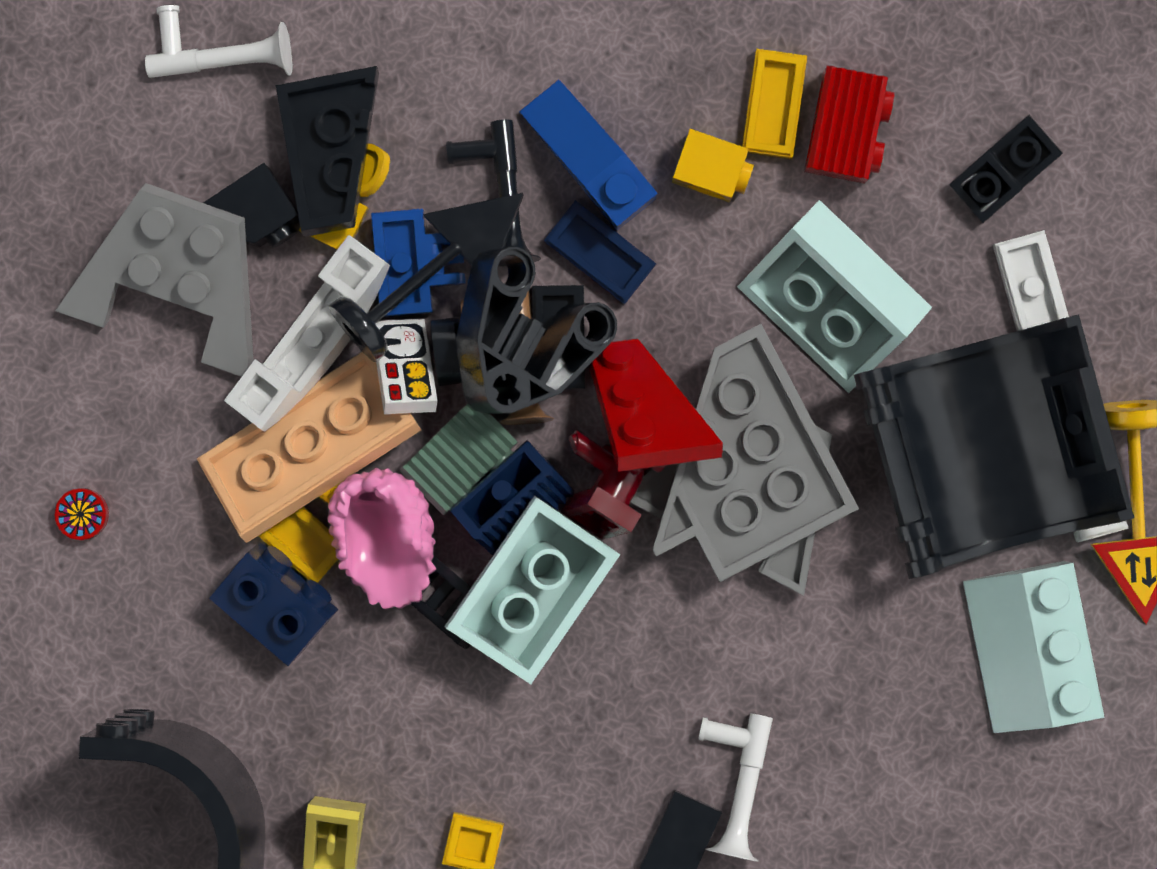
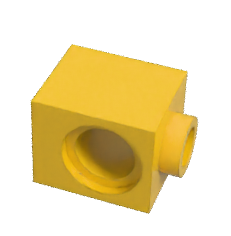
[671,129,754,203]

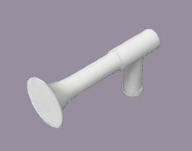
[145,5,293,78]
[698,713,773,862]

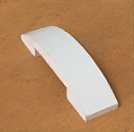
[224,235,390,432]

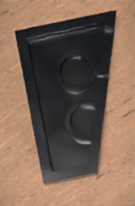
[275,66,379,237]

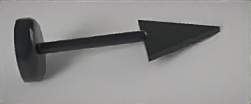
[329,193,524,362]

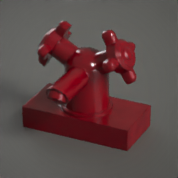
[560,430,665,540]

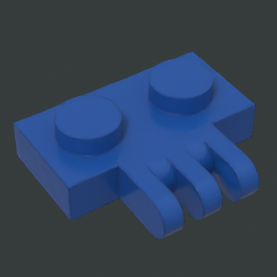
[371,209,466,317]

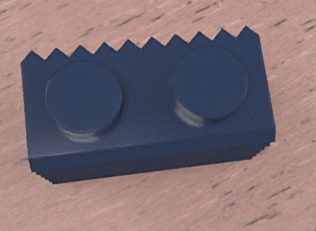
[450,440,574,555]

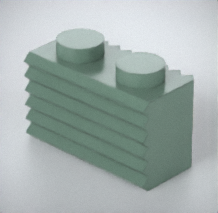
[400,404,519,515]

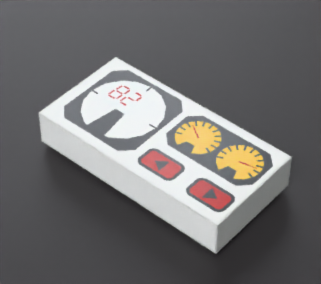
[376,319,438,414]

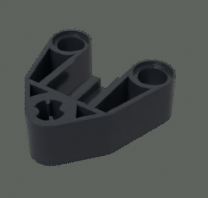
[456,247,617,413]

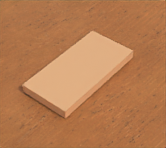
[197,352,421,543]

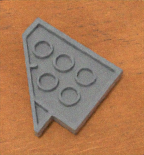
[652,324,859,582]

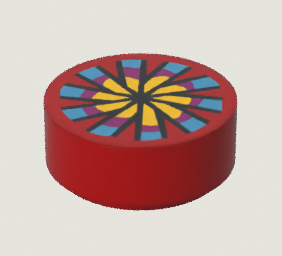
[54,488,109,540]

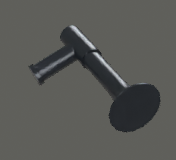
[446,119,541,266]

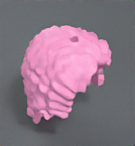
[327,468,436,610]

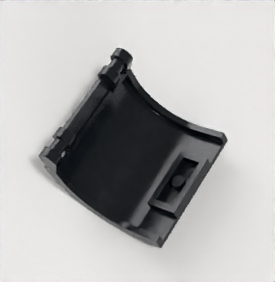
[854,314,1134,579]
[79,709,265,869]

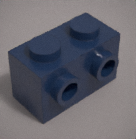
[209,542,339,666]

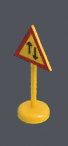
[1090,400,1157,625]

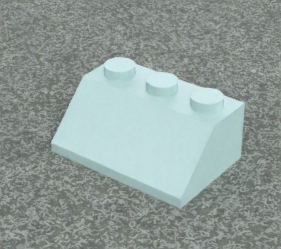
[737,200,932,393]
[444,496,620,684]
[963,561,1105,733]

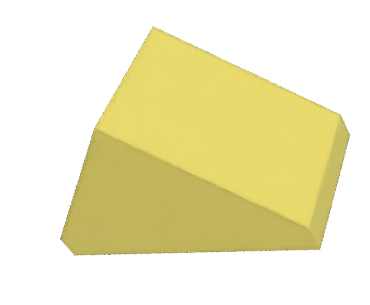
[303,796,366,869]

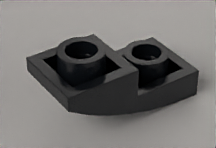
[949,114,1063,223]

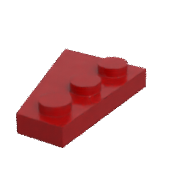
[589,339,723,472]

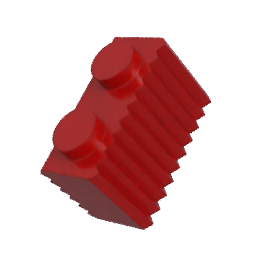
[804,66,895,184]

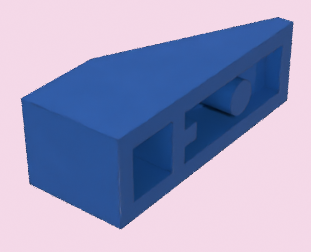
[519,80,658,231]

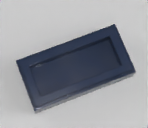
[544,200,656,305]

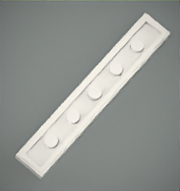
[993,230,1128,542]

